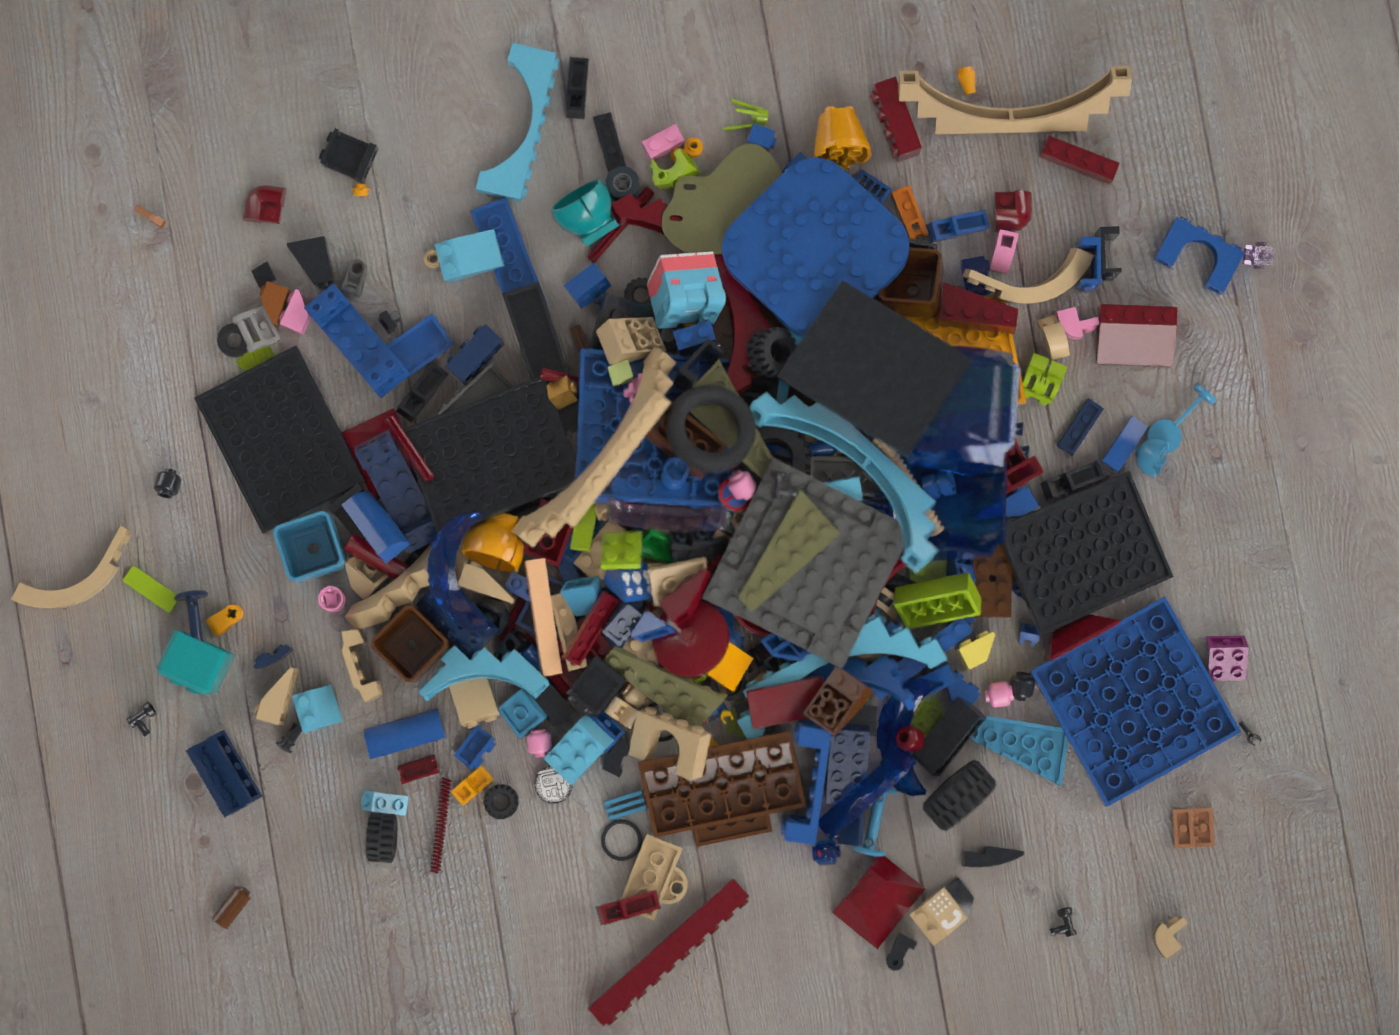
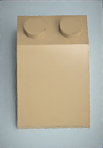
[458,561,516,605]
[254,667,299,725]

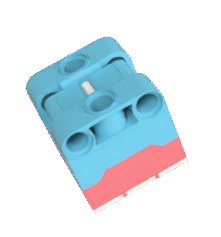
[647,252,726,329]

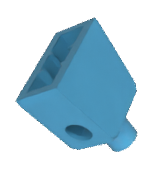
[560,576,602,616]

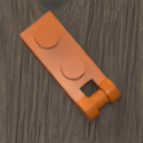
[891,185,928,240]

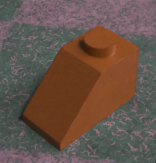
[259,281,291,327]

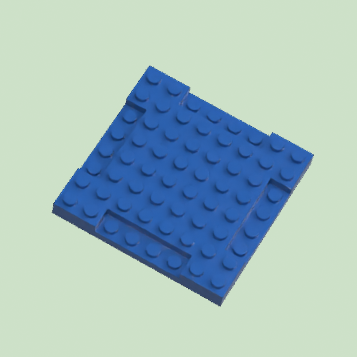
[575,349,732,511]
[1029,597,1241,807]

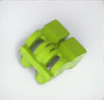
[1022,352,1068,406]

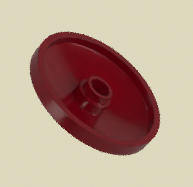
[652,600,730,677]

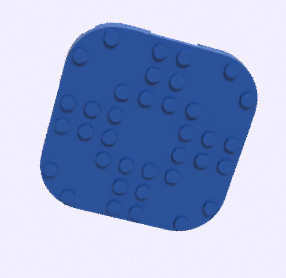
[722,158,909,338]

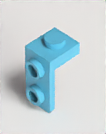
[361,790,408,815]

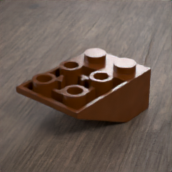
[804,666,874,736]

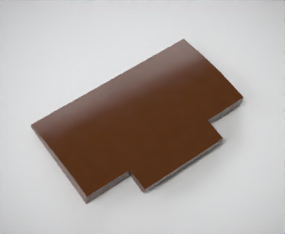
[638,731,806,847]

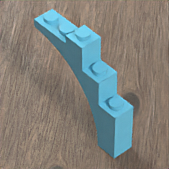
[419,646,549,701]

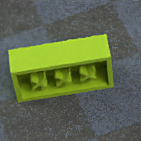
[894,572,981,629]

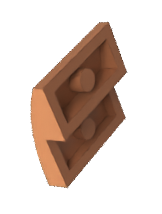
[1172,807,1215,848]

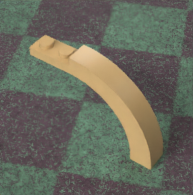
[963,248,1094,304]
[11,526,131,609]

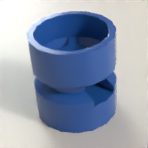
[660,457,689,490]
[922,470,956,500]

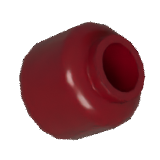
[896,726,925,752]

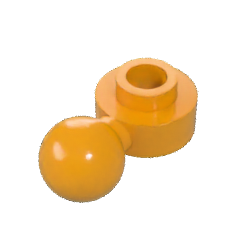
[670,137,703,163]

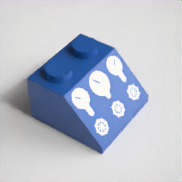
[603,560,652,602]

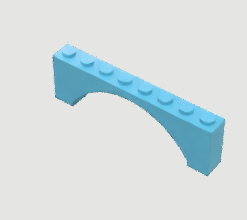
[476,43,560,203]

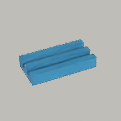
[604,791,647,820]

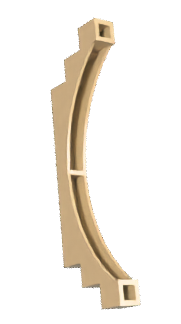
[898,66,1132,134]
[512,347,676,547]

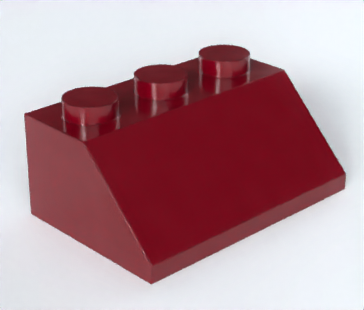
[523,497,573,567]

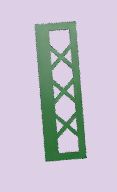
[641,528,717,571]

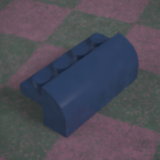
[186,730,263,818]

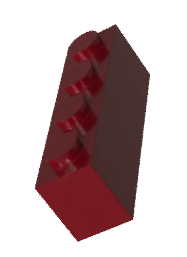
[1039,136,1120,185]

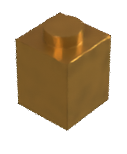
[547,376,579,410]

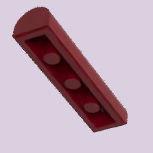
[343,533,410,580]

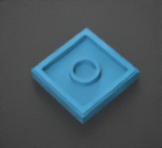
[498,688,547,739]

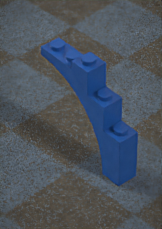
[802,654,915,711]

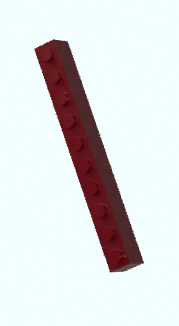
[588,878,749,1026]

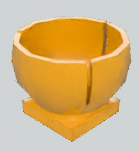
[462,513,524,573]

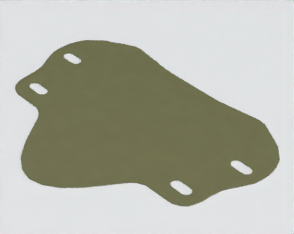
[662,143,782,254]

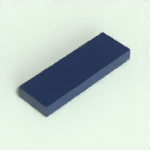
[1056,398,1104,456]

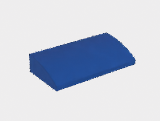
[386,314,454,380]

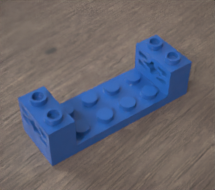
[304,283,410,398]
[780,720,831,845]

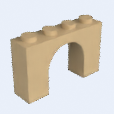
[629,707,711,780]

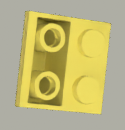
[955,630,995,671]

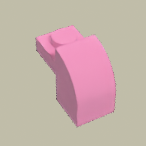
[1055,307,1100,339]

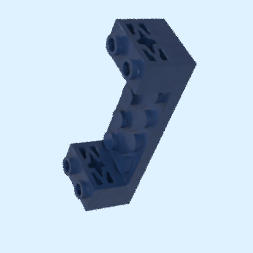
[355,430,441,554]

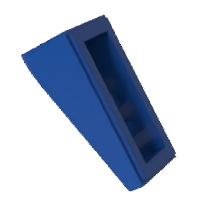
[854,169,893,205]

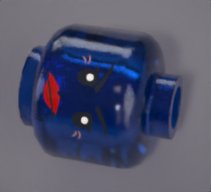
[812,840,841,866]

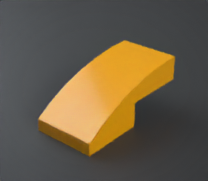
[451,765,494,806]

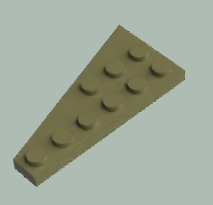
[689,360,773,479]
[738,489,840,612]
[603,645,728,726]

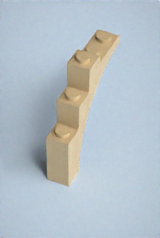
[345,536,453,630]

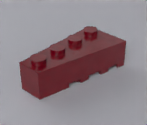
[938,282,1018,334]

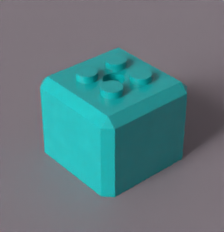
[157,629,235,695]

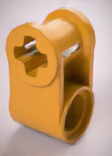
[205,605,244,637]

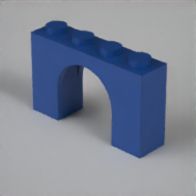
[1153,217,1245,295]

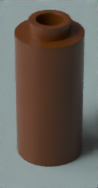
[212,886,251,929]

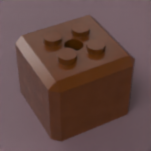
[878,248,944,318]
[371,606,450,683]

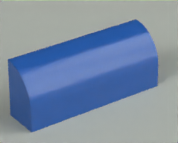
[342,491,410,563]
[364,708,447,759]

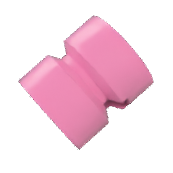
[318,586,346,612]

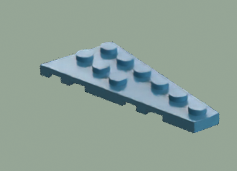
[970,716,1068,787]

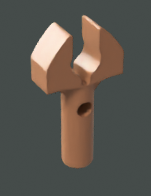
[134,205,167,229]

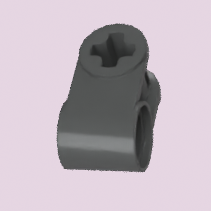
[341,259,368,298]

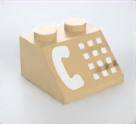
[910,887,968,946]

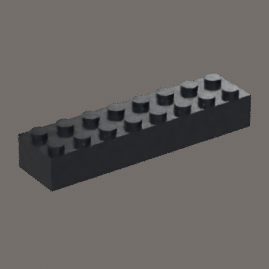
[502,281,579,434]

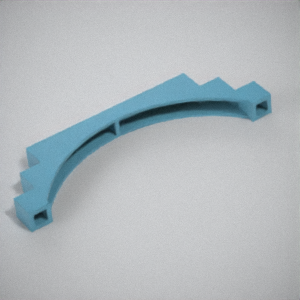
[750,392,937,572]
[737,614,947,741]

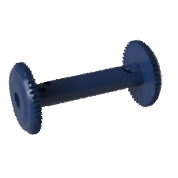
[174,590,208,642]

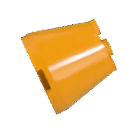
[814,106,872,170]

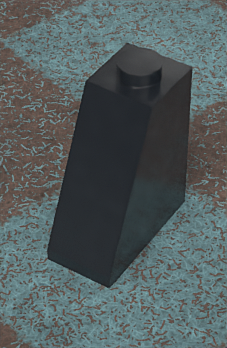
[287,236,335,289]

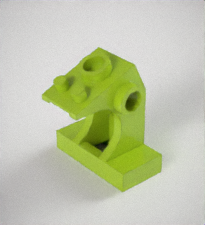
[649,149,702,190]

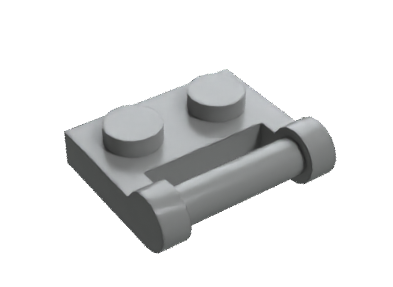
[232,305,280,353]

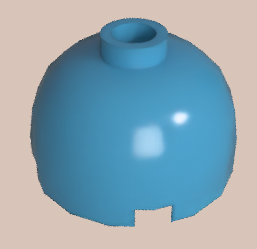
[1135,438,1170,478]

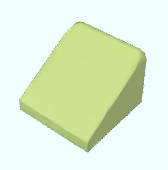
[608,360,633,386]

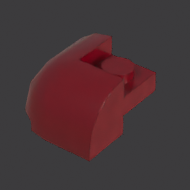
[243,185,286,224]
[994,190,1032,232]

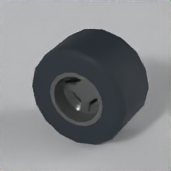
[605,166,640,201]

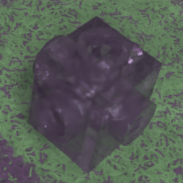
[1243,242,1275,269]

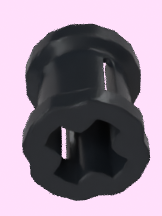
[746,648,763,674]

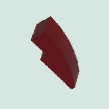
[984,455,1044,502]
[595,890,661,925]

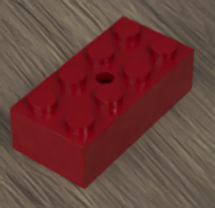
[870,76,922,163]

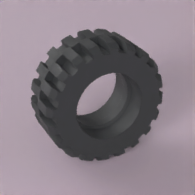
[737,425,810,493]
[923,760,997,831]

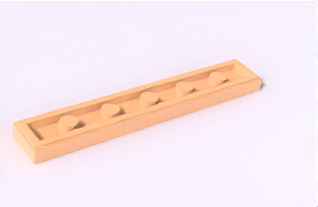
[524,558,562,676]

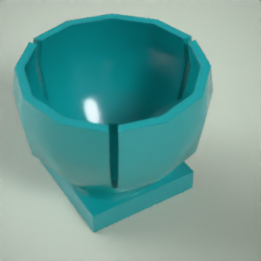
[551,179,618,247]

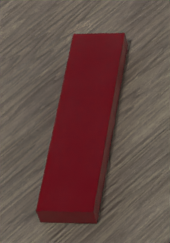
[563,590,620,666]

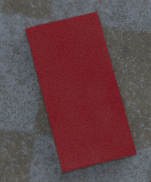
[746,675,824,729]

